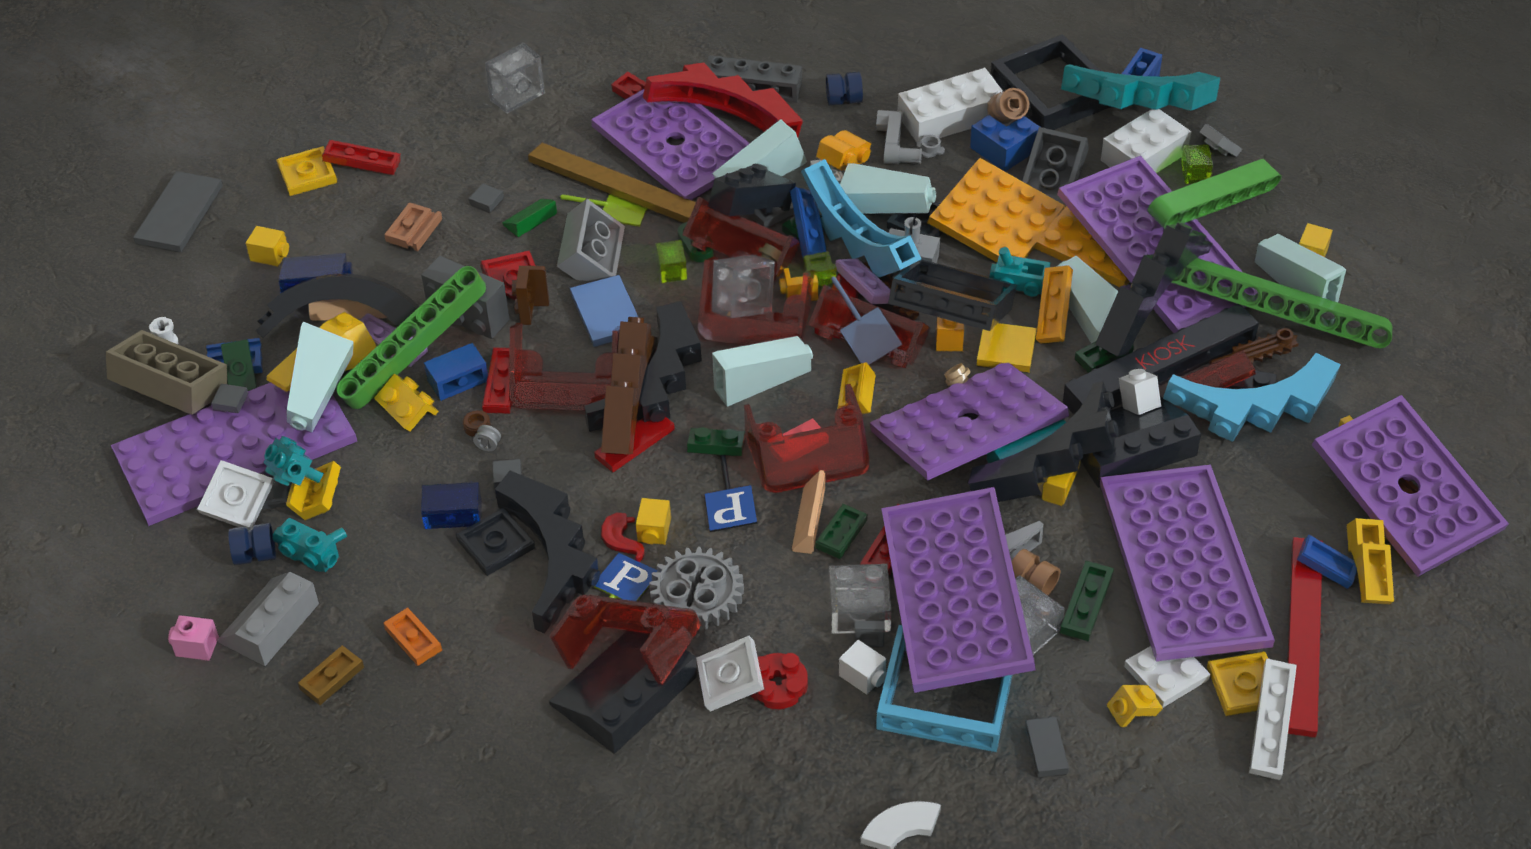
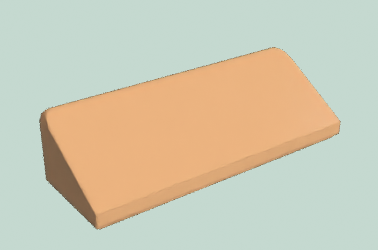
[308,299,387,321]
[792,470,825,554]

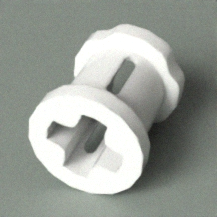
[149,317,179,344]

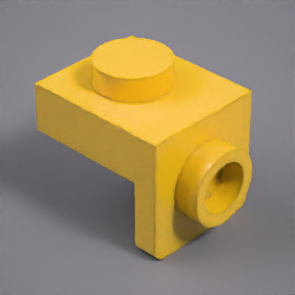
[779,268,818,304]
[1107,685,1163,727]

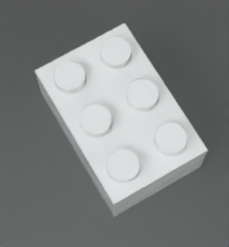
[1101,109,1191,173]

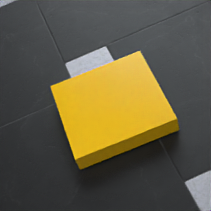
[276,146,337,196]
[976,323,1037,373]
[1207,651,1268,716]

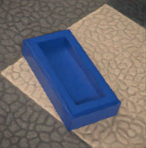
[1297,535,1357,589]

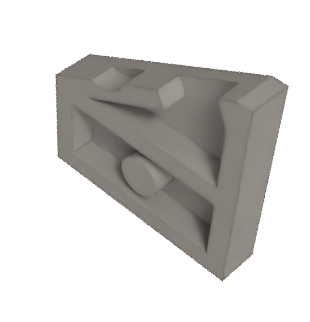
[1200,124,1242,157]

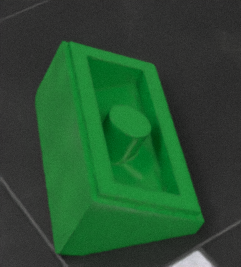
[502,199,557,237]

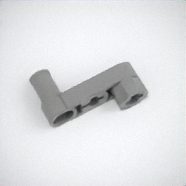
[876,110,922,165]

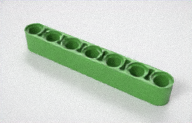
[1147,159,1282,229]
[337,266,486,409]

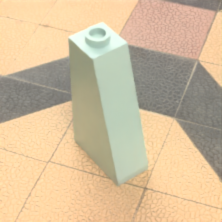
[712,119,807,178]
[840,163,936,213]
[1255,234,1346,315]
[1056,256,1118,344]
[287,322,354,432]
[712,336,813,407]

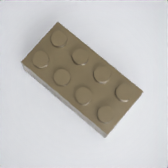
[106,330,227,415]

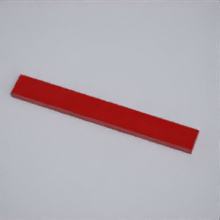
[1287,537,1323,738]

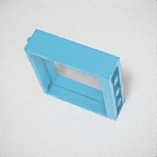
[876,625,1012,752]

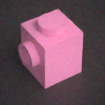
[168,615,219,661]

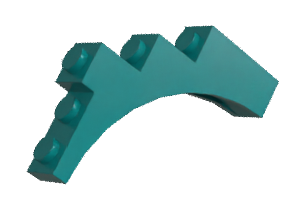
[1061,64,1221,111]

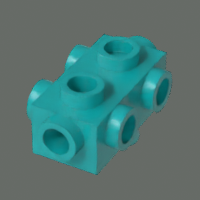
[990,247,1051,297]
[263,436,324,486]
[273,518,347,572]

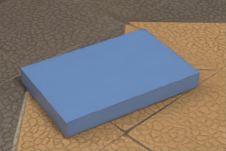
[570,275,638,347]

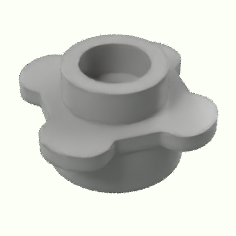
[917,135,945,158]

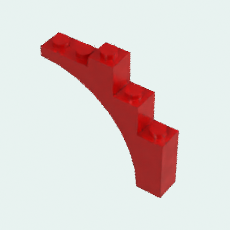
[643,62,803,137]

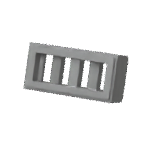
[1005,521,1043,561]

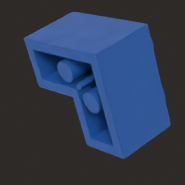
[970,115,1040,172]

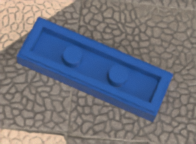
[790,187,828,262]

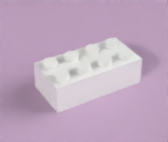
[898,68,1002,142]

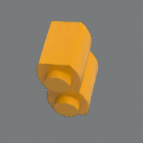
[816,130,871,171]

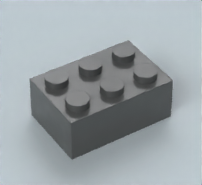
[421,256,510,339]

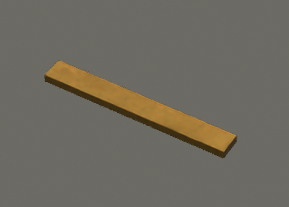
[528,143,708,223]

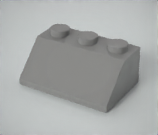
[557,199,625,281]
[218,572,319,666]

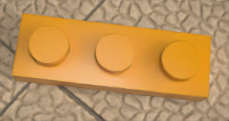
[1036,265,1073,344]

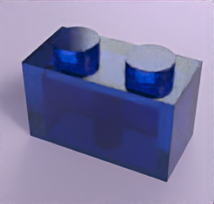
[421,482,482,529]

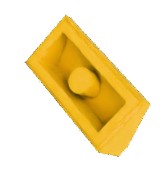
[837,362,876,414]

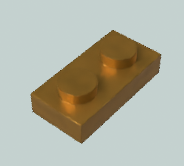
[298,645,364,705]

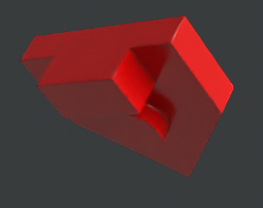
[480,250,536,300]

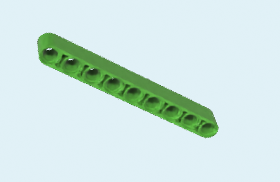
[1171,258,1393,348]

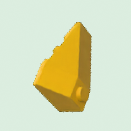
[267,312,377,392]

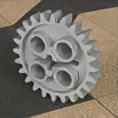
[649,547,744,630]

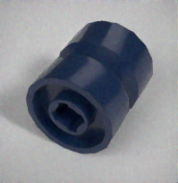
[826,72,863,106]
[229,523,276,565]

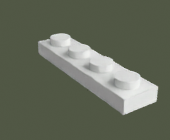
[1249,658,1297,780]

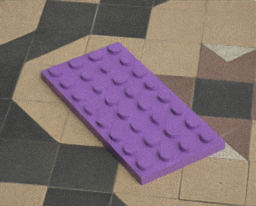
[1057,156,1258,333]
[111,382,357,526]
[1100,464,1274,661]
[881,487,1036,693]

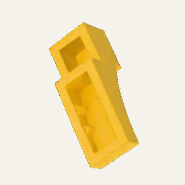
[1347,518,1394,604]

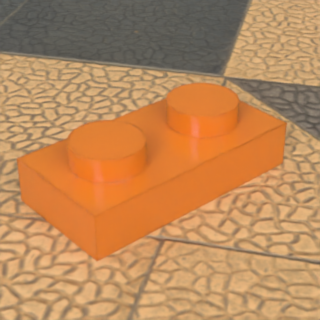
[383,607,442,666]

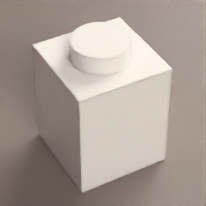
[1119,369,1161,415]
[839,640,887,694]

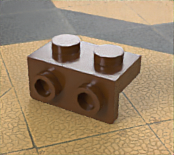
[512,266,550,325]

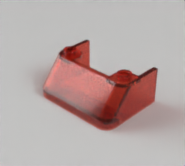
[682,197,800,281]
[698,257,815,345]
[808,285,931,369]
[509,323,620,411]
[744,384,870,493]
[550,595,701,684]

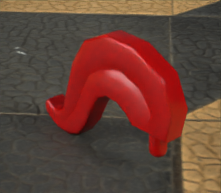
[601,512,644,562]

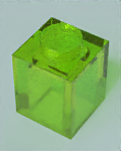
[1181,145,1213,184]
[656,240,687,283]

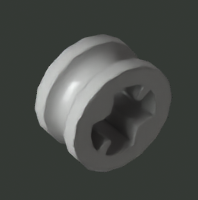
[473,425,501,452]

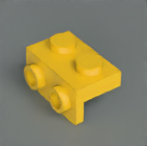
[374,373,439,432]
[286,461,341,520]

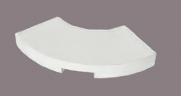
[861,801,941,849]

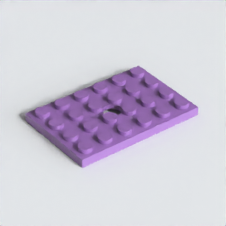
[591,89,750,200]
[870,362,1069,480]
[1312,395,1509,577]

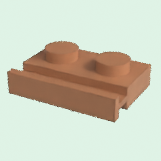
[384,202,442,252]

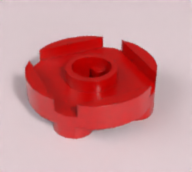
[751,653,808,709]

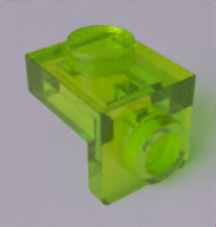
[803,251,837,286]

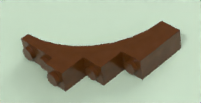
[601,317,658,454]

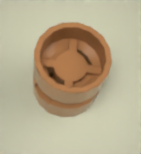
[987,88,1029,124]
[1011,549,1061,601]

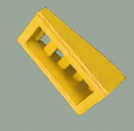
[1042,459,1081,506]

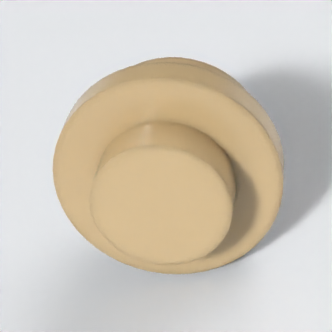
[944,363,970,386]

